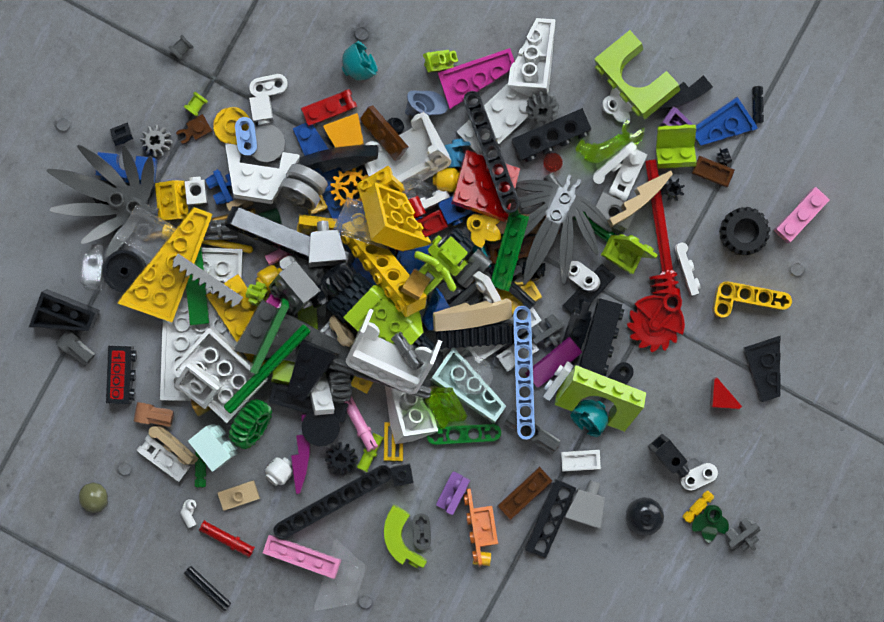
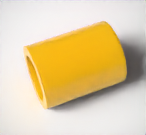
[473,552,491,566]

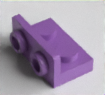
[436,471,470,515]

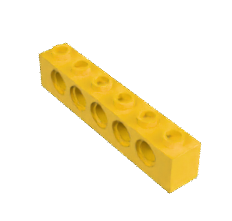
[341,216,427,317]

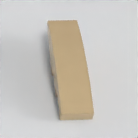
[607,171,673,228]
[433,298,512,331]

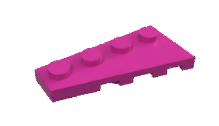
[438,48,515,109]

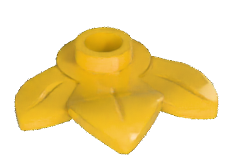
[466,214,501,248]

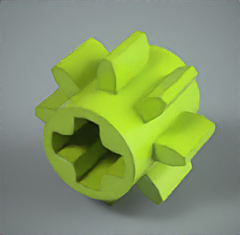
[246,281,269,307]

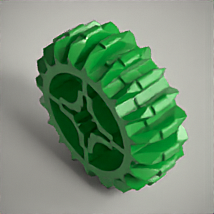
[229,399,272,449]

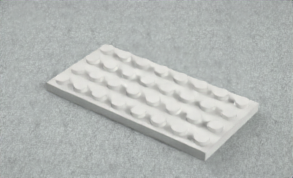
[160,248,243,401]

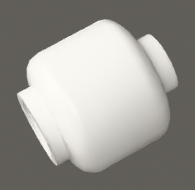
[265,457,293,486]

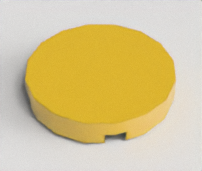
[213,107,249,145]

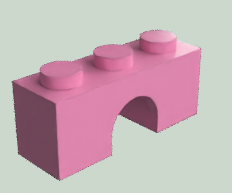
[773,187,830,243]

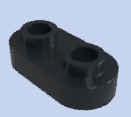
[607,362,634,385]

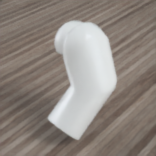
[180,499,196,528]

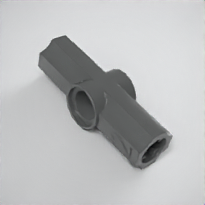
[504,410,561,455]

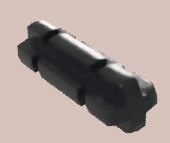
[752,86,764,124]

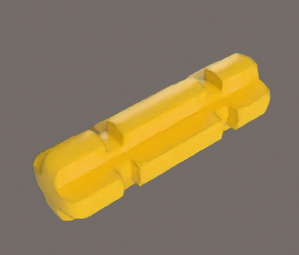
[682,491,714,523]

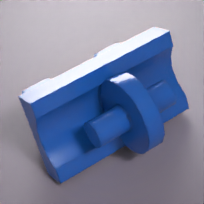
[205,169,233,205]

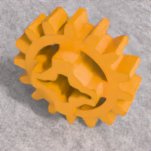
[330,168,369,209]

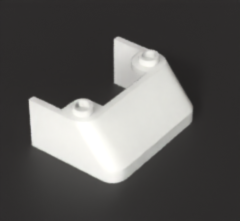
[346,309,442,394]

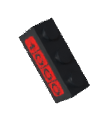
[106,346,137,404]

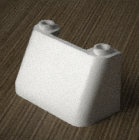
[365,112,452,192]

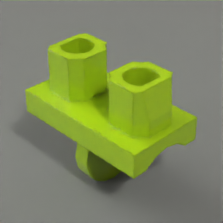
[423,50,458,73]

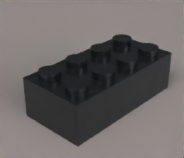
[579,298,625,376]

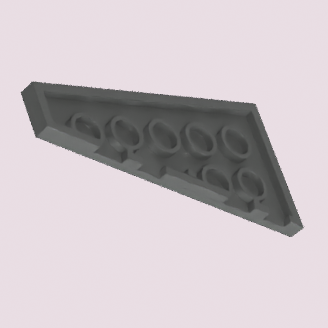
[233,300,351,362]

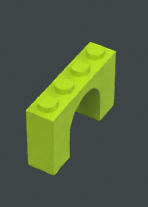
[594,30,680,120]
[555,365,646,432]

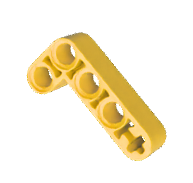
[712,282,792,318]

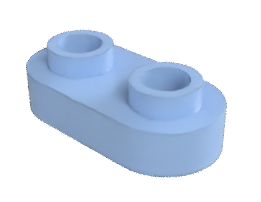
[235,117,257,156]

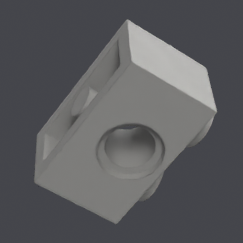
[596,192,635,232]

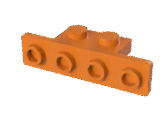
[463,488,498,567]

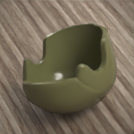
[79,482,108,514]

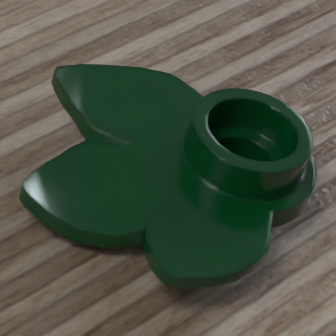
[691,505,729,543]

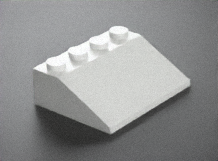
[170,327,269,423]

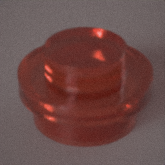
[543,153,563,172]

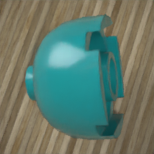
[342,41,378,81]
[570,399,609,437]

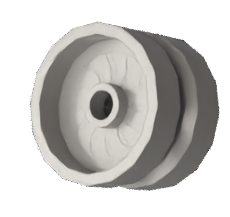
[278,164,328,210]

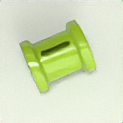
[183,91,208,117]

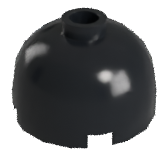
[626,497,664,536]

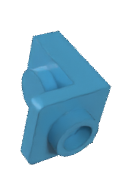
[445,139,471,168]

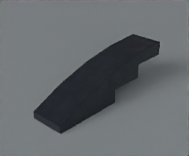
[299,145,379,173]

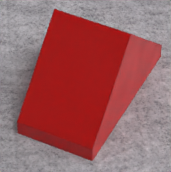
[710,377,742,409]

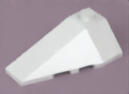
[385,386,438,444]

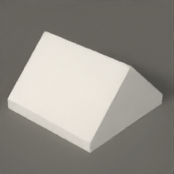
[174,362,223,409]

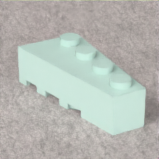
[431,348,506,424]

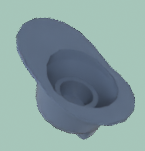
[405,91,448,117]

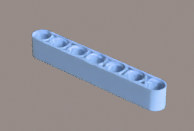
[513,306,535,440]

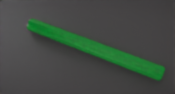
[224,324,311,414]

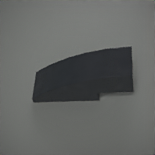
[656,75,713,111]

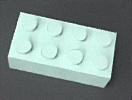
[188,423,238,472]

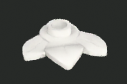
[602,88,633,123]

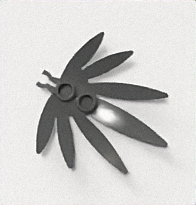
[47,145,159,257]
[510,175,612,285]

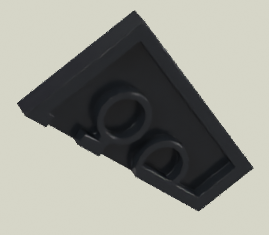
[286,340,338,402]

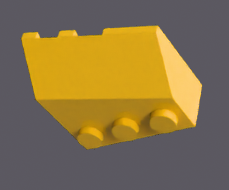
[361,183,431,251]

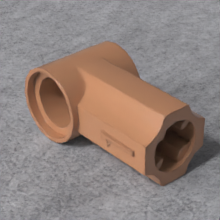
[133,402,174,427]

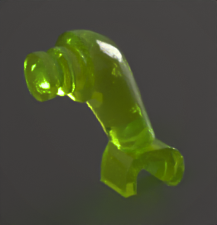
[575,119,645,164]

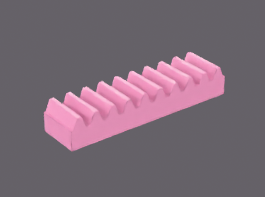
[263,535,342,579]

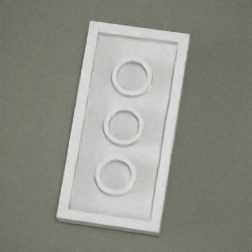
[456,83,529,155]

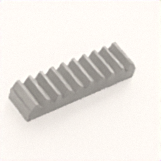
[172,254,243,308]

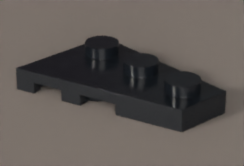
[743,335,781,402]

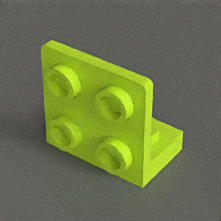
[655,124,697,169]

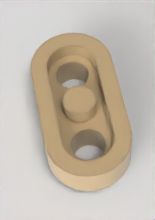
[329,315,355,347]

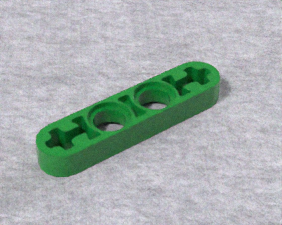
[427,424,501,445]

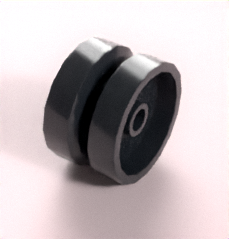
[103,250,147,292]

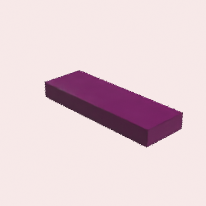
[525,337,582,388]

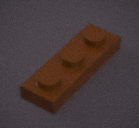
[360,105,409,161]
[497,466,553,520]

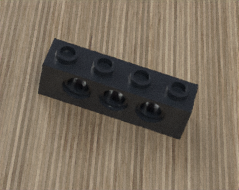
[511,108,592,162]

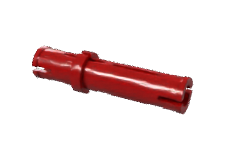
[199,520,255,558]

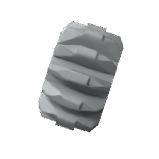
[139,125,173,158]

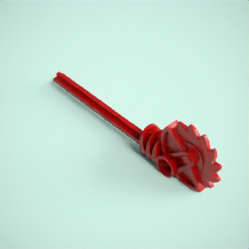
[627,159,685,352]

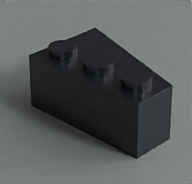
[29,289,100,331]

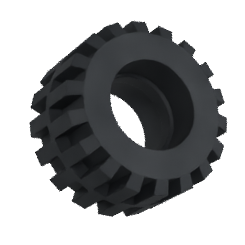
[719,207,770,256]

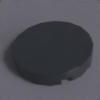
[301,410,340,447]

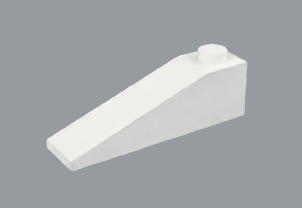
[508,18,556,97]

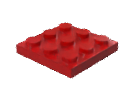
[451,150,520,222]

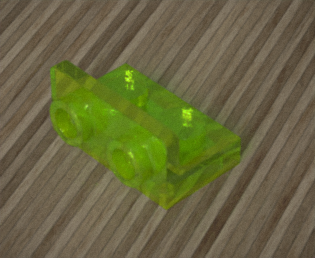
[426,387,468,429]

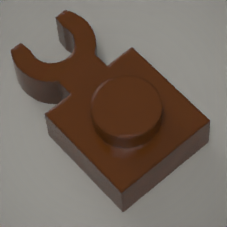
[176,114,213,144]

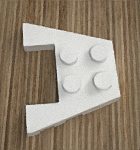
[225,143,300,204]

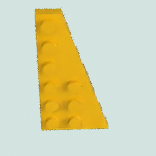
[117,207,213,322]

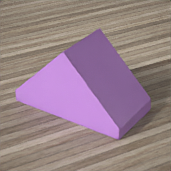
[660,107,693,126]

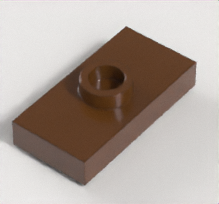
[692,156,735,188]

